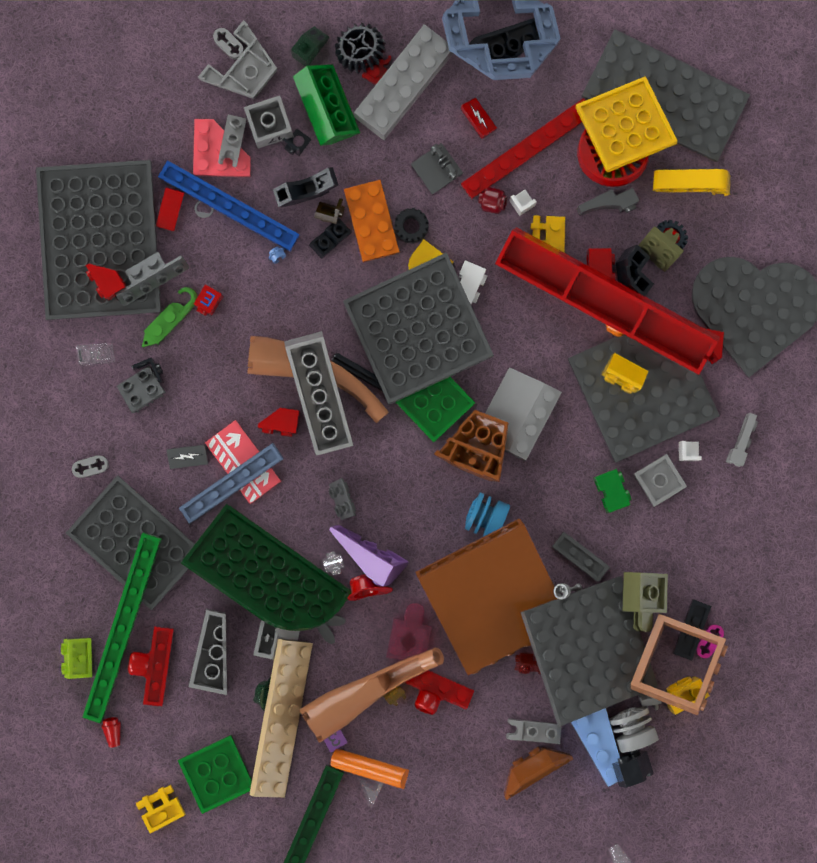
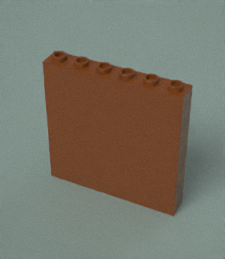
[415,518,558,675]

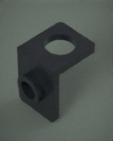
[282,129,311,156]
[131,357,164,384]

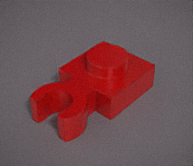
[362,55,391,85]

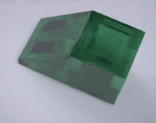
[291,26,330,66]

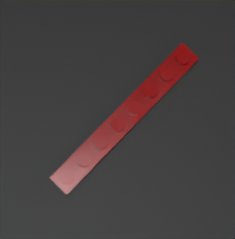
[461,98,586,200]

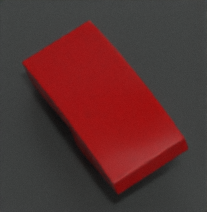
[156,187,185,231]

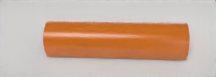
[331,749,409,789]

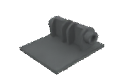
[411,143,463,195]
[117,366,166,414]
[328,478,356,520]

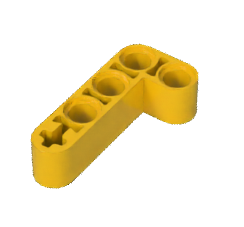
[653,169,731,196]

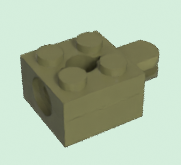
[623,572,668,632]

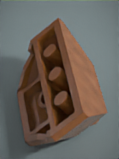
[504,747,574,800]

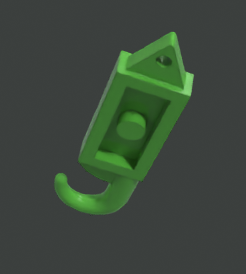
[142,287,197,348]

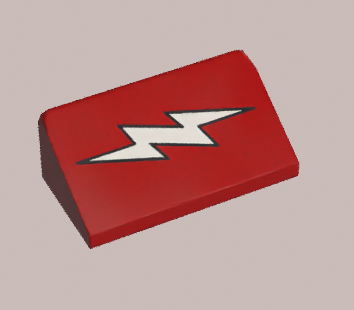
[460,98,497,139]

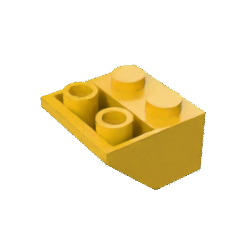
[601,353,649,394]

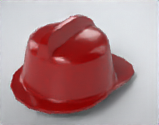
[347,574,393,601]

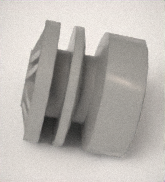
[609,707,659,753]

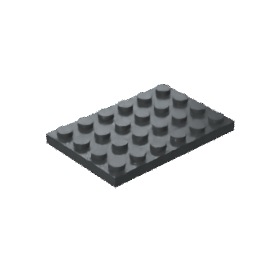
[66,475,195,610]

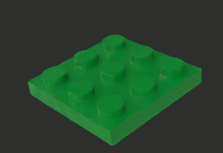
[395,377,475,443]
[177,734,252,814]

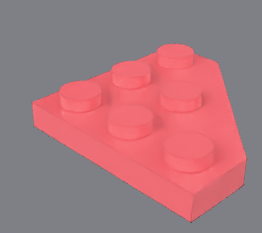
[193,119,251,177]

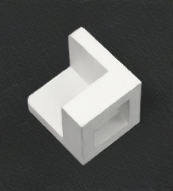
[509,190,537,216]
[679,441,702,461]

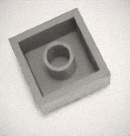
[244,96,294,149]

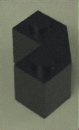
[616,245,654,296]
[612,749,654,788]

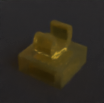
[383,685,406,706]

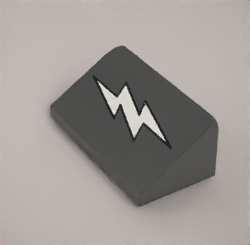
[166,445,208,469]

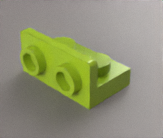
[61,638,92,679]

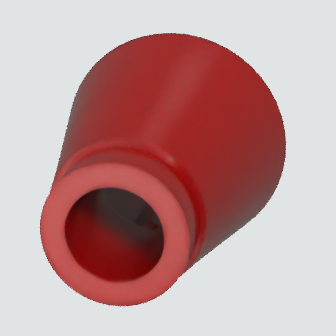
[101,717,121,748]

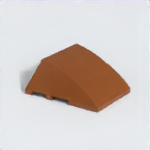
[434,410,509,482]

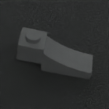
[576,188,639,216]

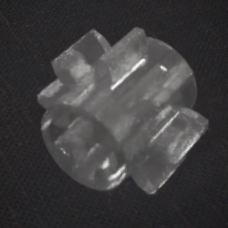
[322,551,345,576]

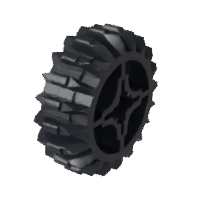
[335,23,386,74]

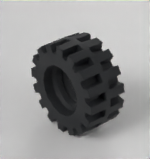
[394,208,429,244]

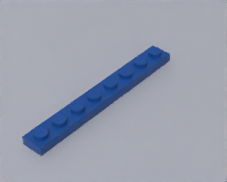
[158,160,300,252]

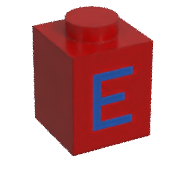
[194,284,224,316]

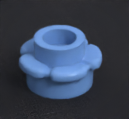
[268,246,286,264]

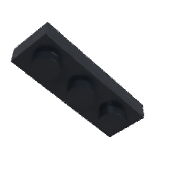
[673,599,712,661]

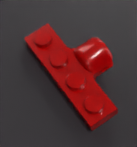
[128,626,174,707]
[404,670,474,715]

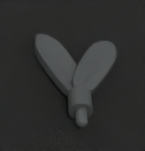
[317,615,346,644]

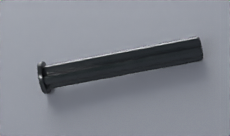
[331,353,383,392]

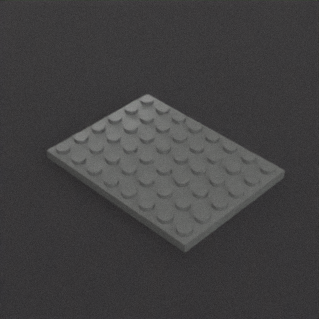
[36,160,162,320]

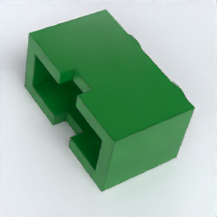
[593,469,631,513]

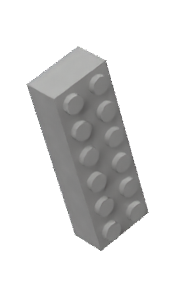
[354,24,453,140]
[284,331,353,456]

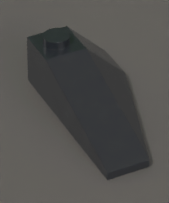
[469,18,539,60]

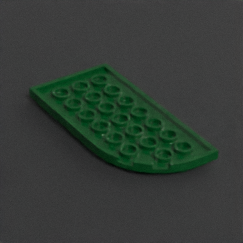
[181,504,351,631]

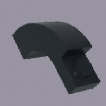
[273,167,339,207]

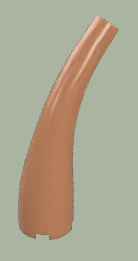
[247,336,389,423]
[299,648,444,743]

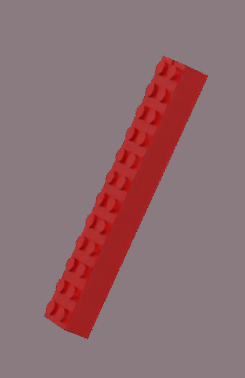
[495,227,720,375]

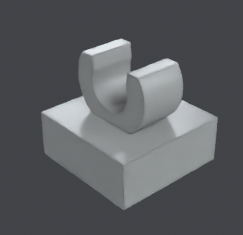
[638,693,662,710]

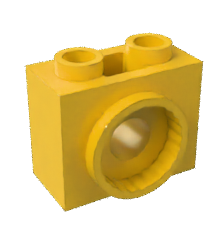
[666,676,710,715]

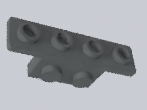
[115,252,190,306]

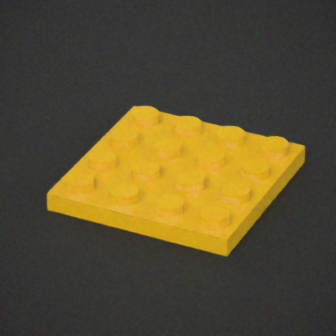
[576,76,678,173]

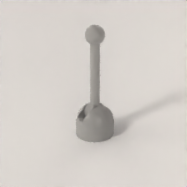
[554,583,582,600]

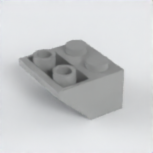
[253,620,300,660]

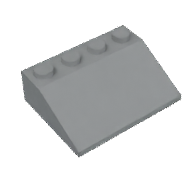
[485,368,562,461]

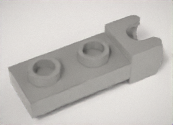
[218,114,247,167]
[726,413,758,467]
[506,718,562,744]

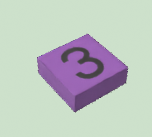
[324,729,348,752]

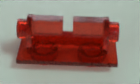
[514,653,541,675]

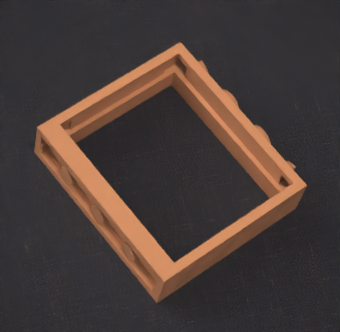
[630,614,728,716]

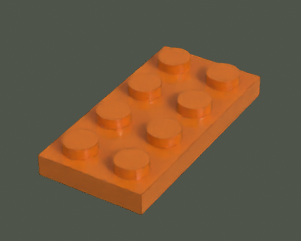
[344,180,399,262]

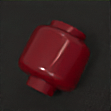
[478,187,508,214]

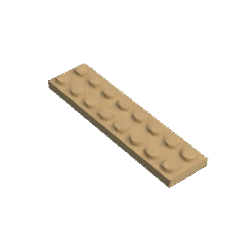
[250,639,313,798]

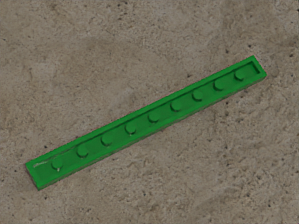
[82,532,162,724]

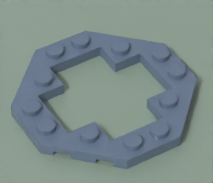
[442,0,561,80]

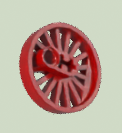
[577,129,649,187]

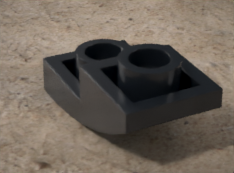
[309,218,351,259]

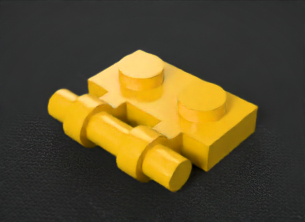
[531,215,565,252]
[136,785,186,834]

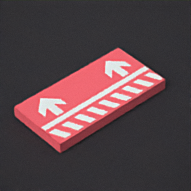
[205,420,281,504]

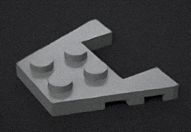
[198,20,277,99]

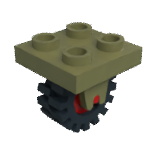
[638,220,688,272]

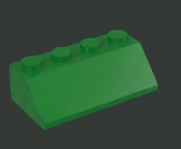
[293,64,360,146]

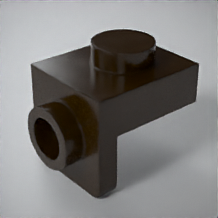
[314,198,345,224]

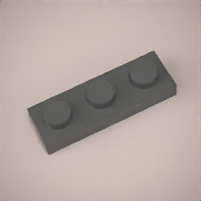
[552,532,610,582]

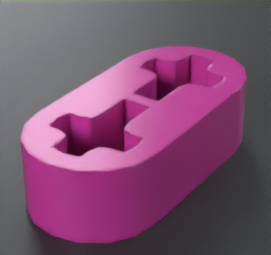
[695,624,724,658]

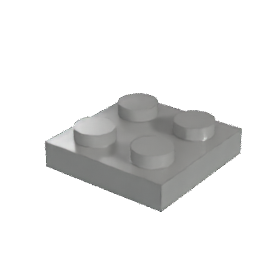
[633,454,687,507]

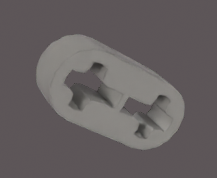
[213,28,244,60]
[72,456,109,478]

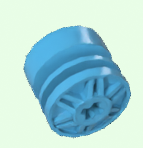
[464,492,510,537]

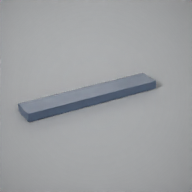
[179,443,284,524]

